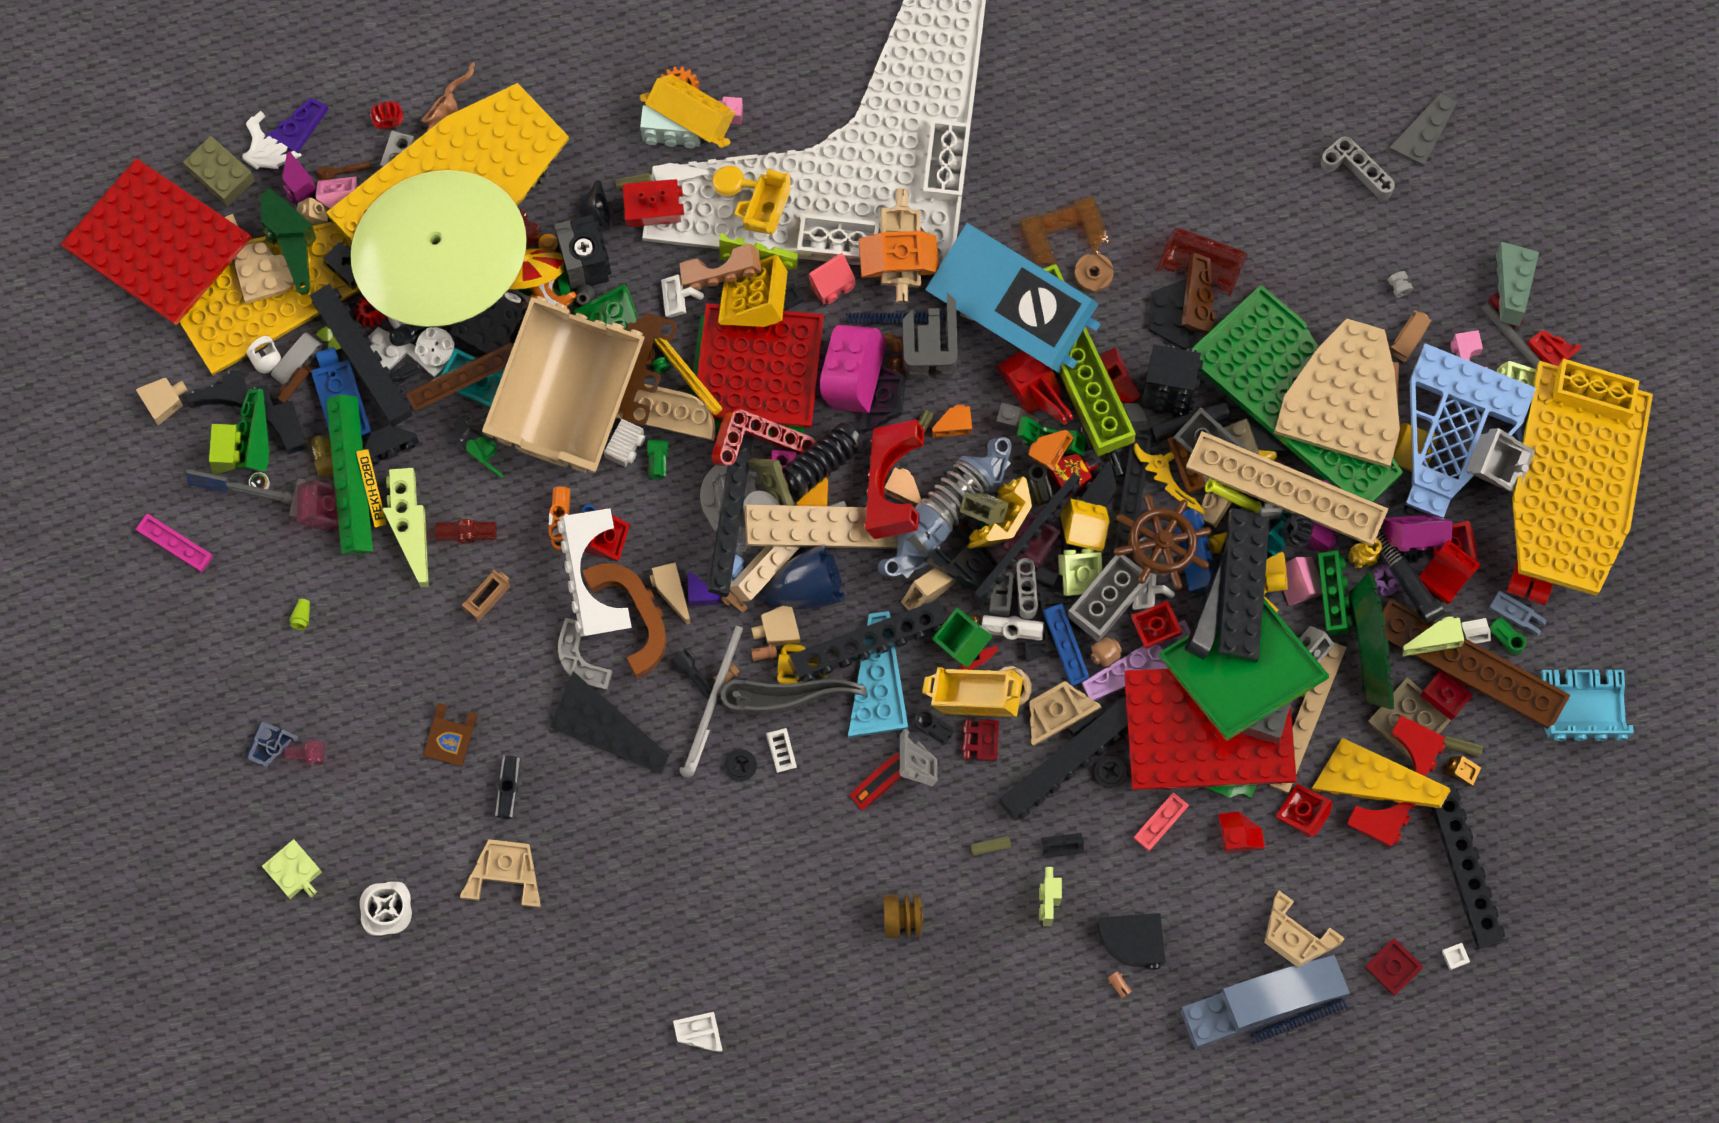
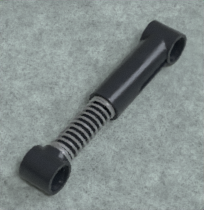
[1376,527,1445,625]

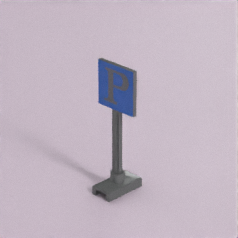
[186,469,306,522]

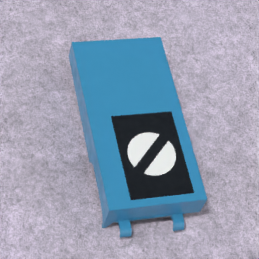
[925,223,1101,373]

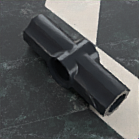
[495,755,521,820]

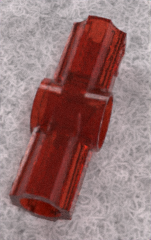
[435,519,497,543]

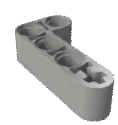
[1320,137,1395,200]

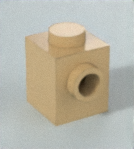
[297,198,328,226]

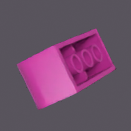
[820,325,888,413]

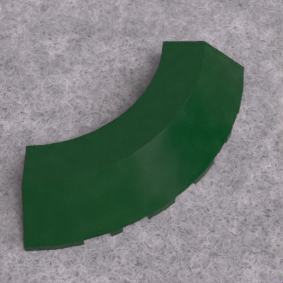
[1349,572,1394,710]

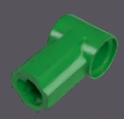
[648,440,668,479]
[1489,617,1526,656]

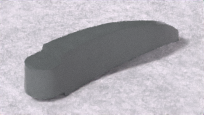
[721,679,867,714]

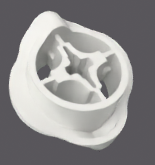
[360,882,412,936]

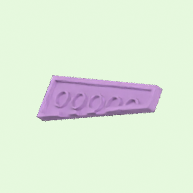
[1082,620,1190,701]

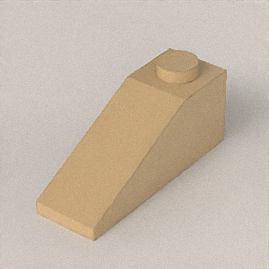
[650,563,691,624]

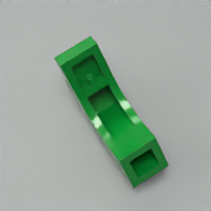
[1017,417,1087,456]

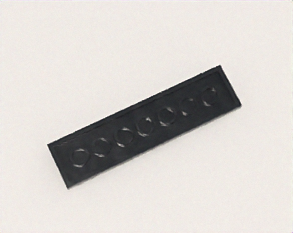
[1217,508,1270,663]

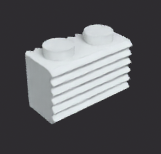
[604,419,645,467]

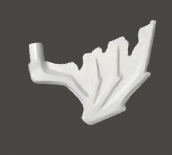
[242,111,302,170]

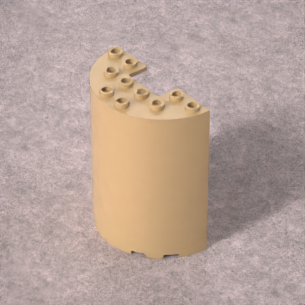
[482,296,645,473]

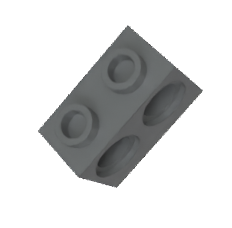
[989,572,1014,617]

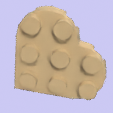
[235,243,294,304]

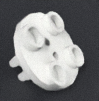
[415,327,454,366]

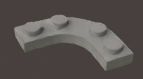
[700,460,727,532]
[558,618,613,691]

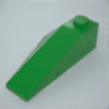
[235,389,269,472]

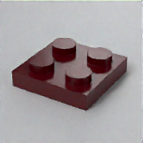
[1420,671,1473,721]
[1364,938,1424,997]

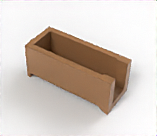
[1389,310,1432,363]
[462,569,510,622]

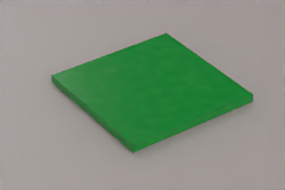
[1158,598,1329,741]

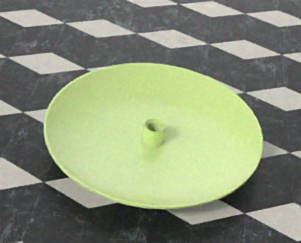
[351,170,527,327]

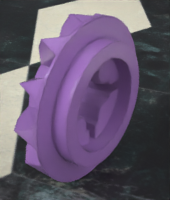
[1372,564,1400,596]

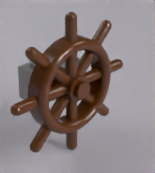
[1114,494,1212,590]

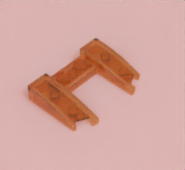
[1020,195,1110,267]

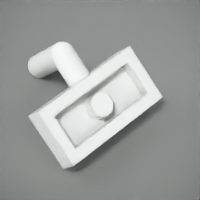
[661,275,704,318]
[1133,573,1175,611]

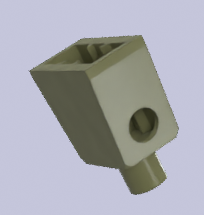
[960,493,1008,524]

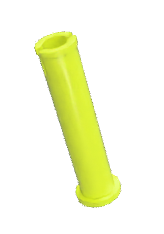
[1205,479,1262,513]

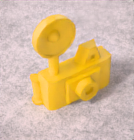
[712,166,791,235]

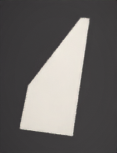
[652,163,709,181]

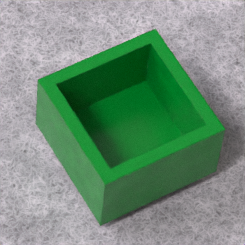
[932,607,993,668]

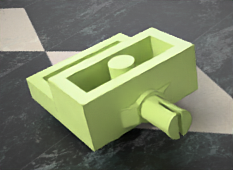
[262,839,322,899]
[1039,867,1062,926]

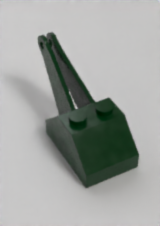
[261,188,317,295]

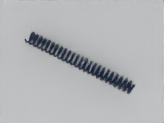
[846,312,943,324]
[1251,998,1348,1044]

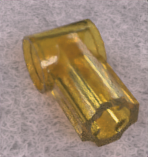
[311,435,333,477]

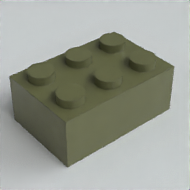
[183,136,255,207]

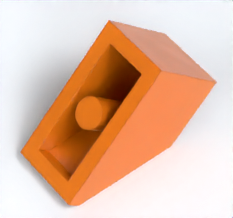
[932,405,972,438]
[1028,430,1074,471]

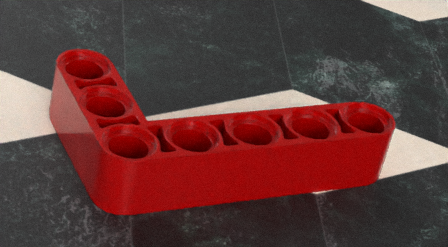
[712,409,816,466]

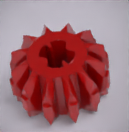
[370,101,404,130]
[353,297,386,329]

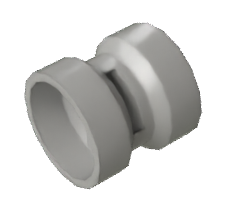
[1388,271,1413,298]

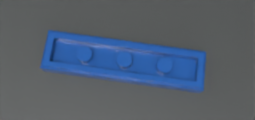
[1042,603,1090,686]

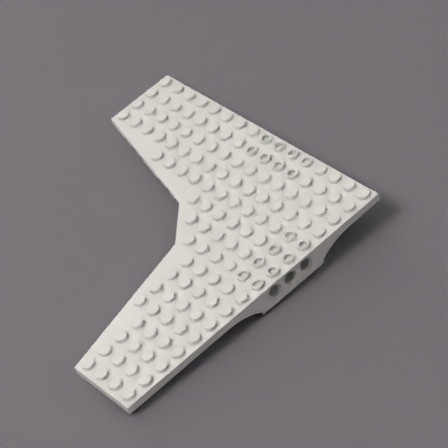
[642,0,986,267]

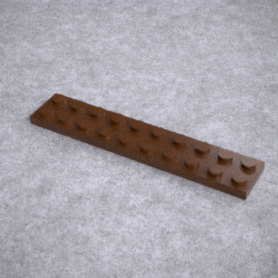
[1382,598,1571,729]

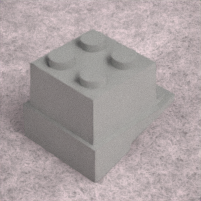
[1466,428,1535,493]

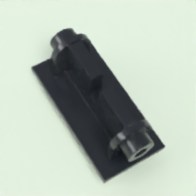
[1041,833,1084,858]

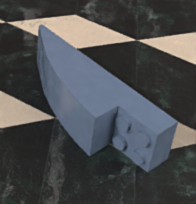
[1180,955,1350,1050]

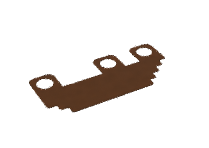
[619,313,677,425]

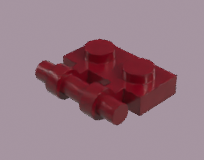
[961,719,999,761]

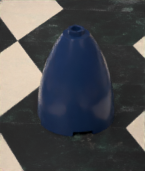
[760,544,845,609]

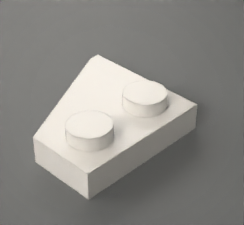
[673,1012,723,1053]

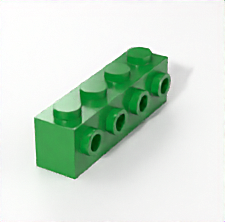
[1318,551,1353,636]

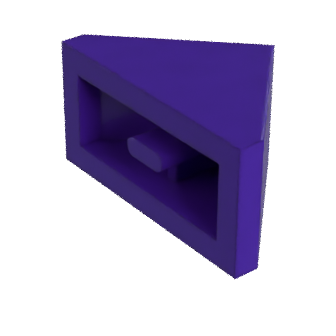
[688,571,721,606]

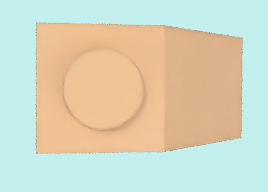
[884,468,922,508]

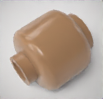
[1091,637,1122,667]

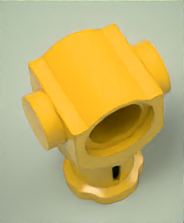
[1349,538,1382,568]

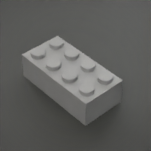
[1067,555,1151,642]

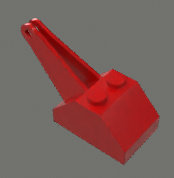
[996,350,1073,425]

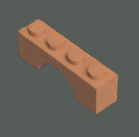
[680,244,761,291]

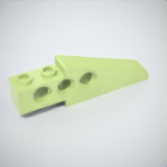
[383,468,429,587]

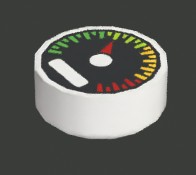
[249,472,270,489]

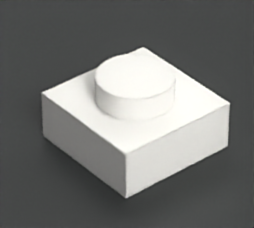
[1442,943,1470,971]

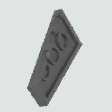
[1389,93,1458,167]

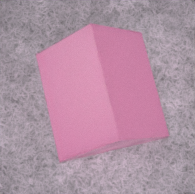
[1283,557,1323,606]

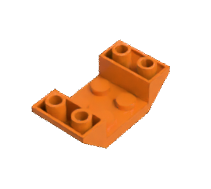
[858,231,939,278]

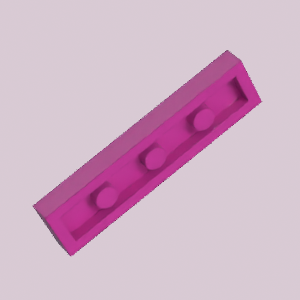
[135,514,213,573]

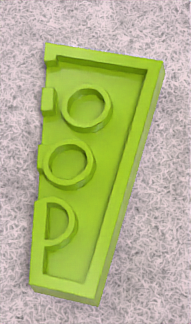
[719,233,798,270]

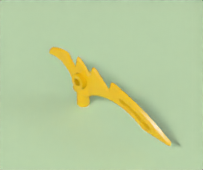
[1134,443,1206,514]

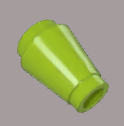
[289,599,310,630]

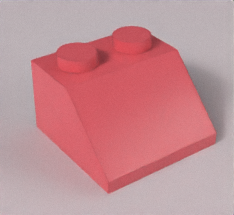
[809,253,855,305]

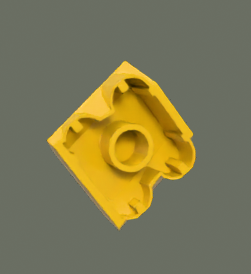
[1393,423,1438,472]

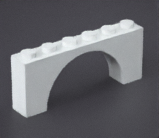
[558,508,631,637]

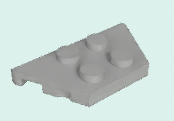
[900,729,938,786]

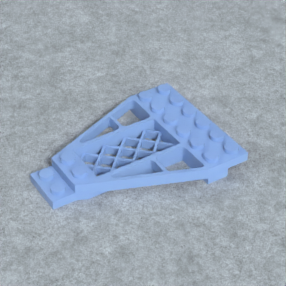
[1405,343,1536,518]

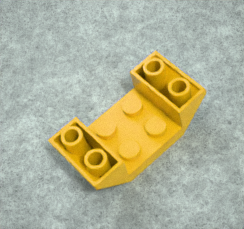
[967,477,1032,549]

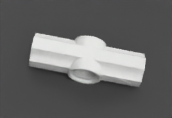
[982,615,1044,640]

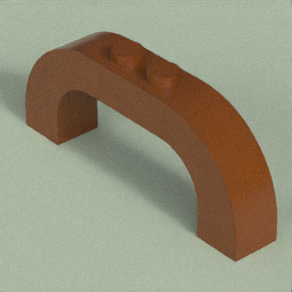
[582,563,666,679]

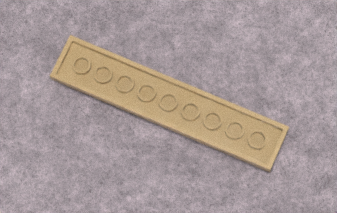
[1186,431,1388,546]

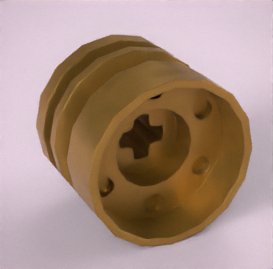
[883,893,923,939]

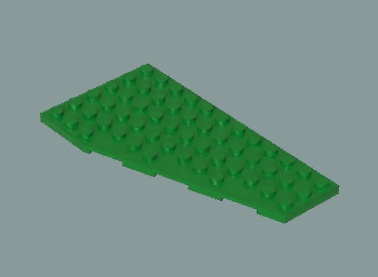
[1192,285,1403,502]

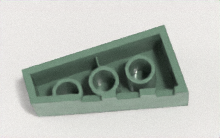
[1496,242,1539,326]

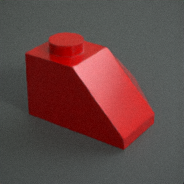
[1218,811,1265,854]

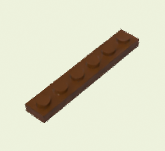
[406,342,514,411]

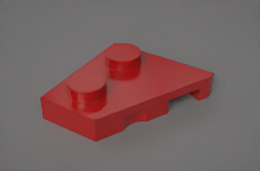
[1527,330,1582,366]

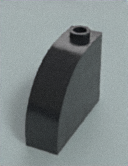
[1097,913,1165,970]

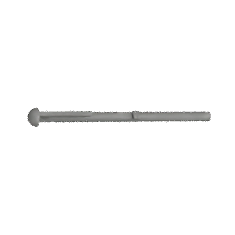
[680,626,743,778]

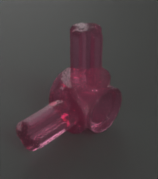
[285,740,325,765]

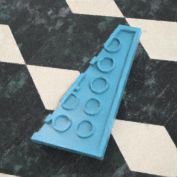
[848,611,908,738]

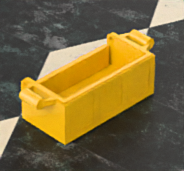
[640,74,736,148]
[922,667,1023,717]

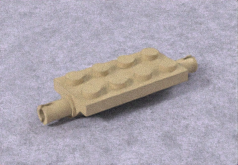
[880,188,921,304]

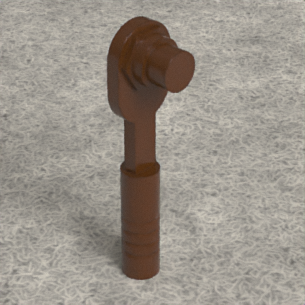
[316,161,371,180]

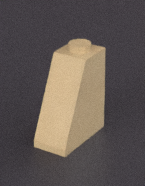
[901,568,957,610]

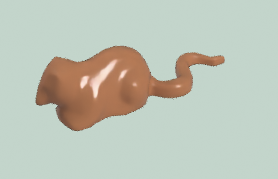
[421,62,475,131]

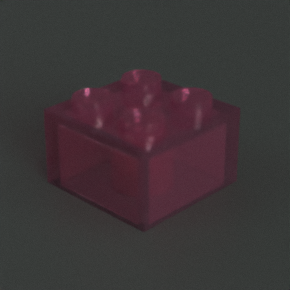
[297,480,339,531]
[1004,512,1061,570]

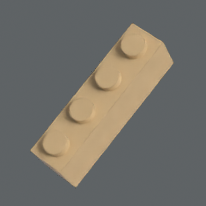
[730,546,800,602]

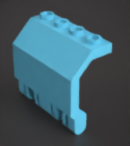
[1541,670,1634,741]

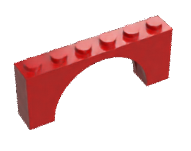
[864,419,925,539]
[1346,715,1446,848]

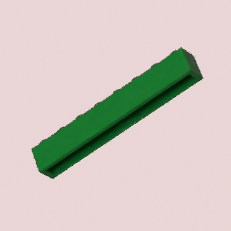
[326,394,373,556]

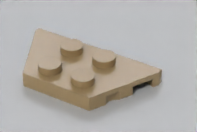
[1030,681,1101,746]

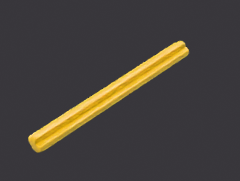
[654,337,722,415]

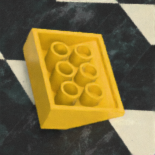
[718,255,788,327]

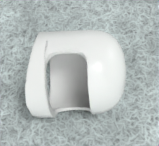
[246,336,281,374]

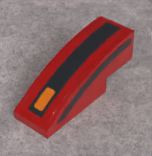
[849,753,903,811]

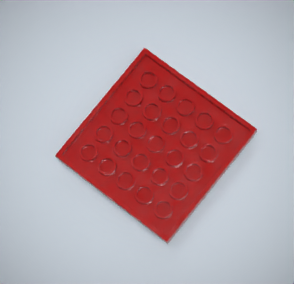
[695,303,824,428]

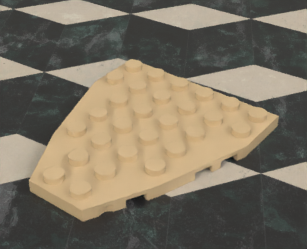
[1274,319,1400,468]

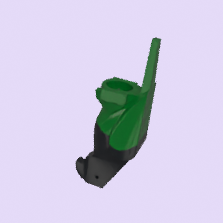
[453,415,504,478]

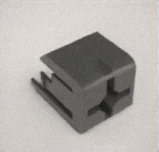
[902,292,958,381]

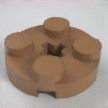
[1074,254,1114,293]

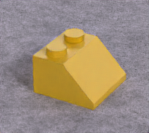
[1060,499,1109,552]

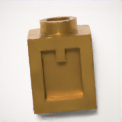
[1444,756,1481,786]

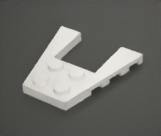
[368,327,448,378]

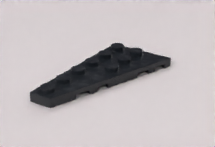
[550,671,670,774]

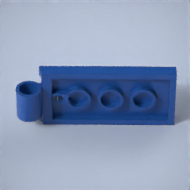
[311,347,372,437]

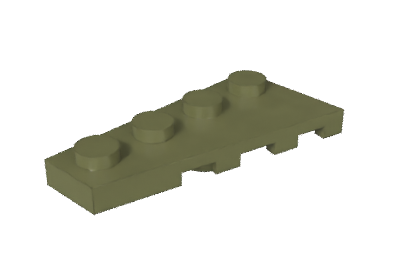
[747,458,795,506]

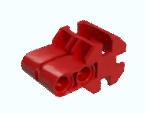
[1506,559,1554,606]

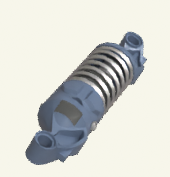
[878,437,1011,579]

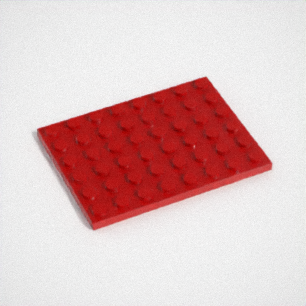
[60,158,252,326]
[1124,669,1297,791]

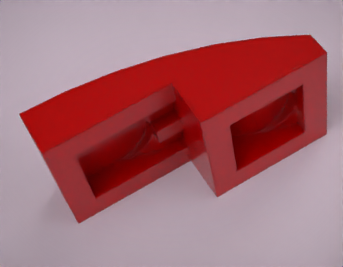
[959,646,998,670]

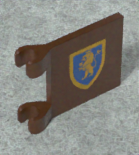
[423,703,478,766]

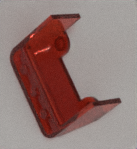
[1157,228,1248,297]

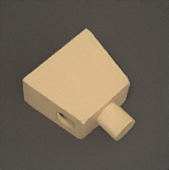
[136,378,188,425]
[751,606,800,646]

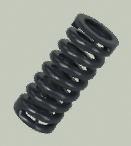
[782,422,863,498]

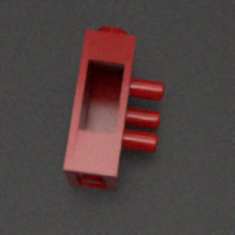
[623,179,684,227]

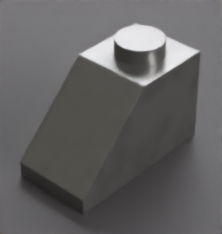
[996,403,1039,434]

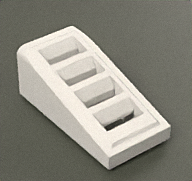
[766,728,797,773]

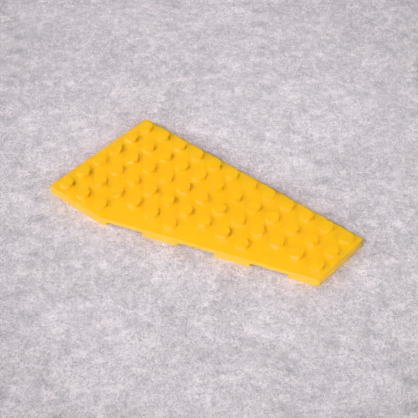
[180,222,360,376]

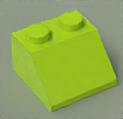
[209,424,241,474]

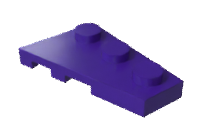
[265,98,329,153]

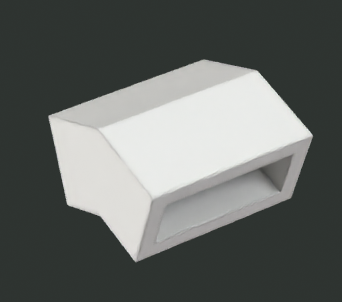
[1461,618,1491,644]

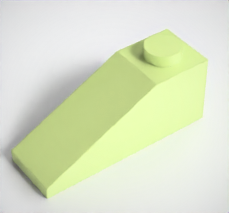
[1402,617,1464,656]

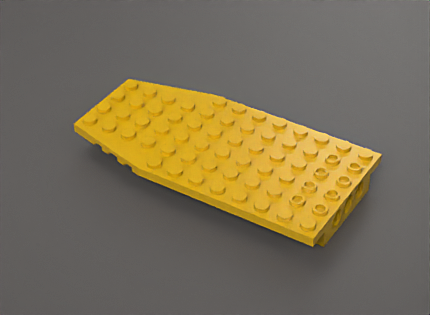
[326,83,569,246]
[1512,359,1653,596]

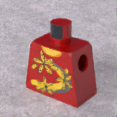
[1047,454,1098,499]

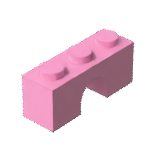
[1451,330,1488,368]

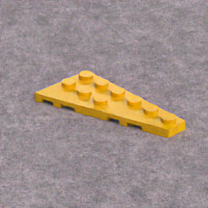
[1312,738,1450,808]

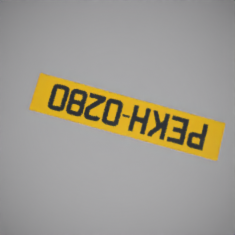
[356,449,386,527]

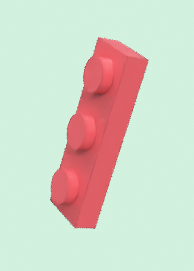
[1133,792,1189,852]

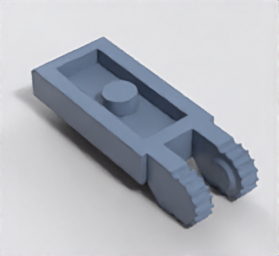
[1489,591,1547,636]

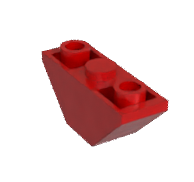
[1100,347,1142,403]

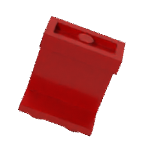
[1419,540,1480,604]

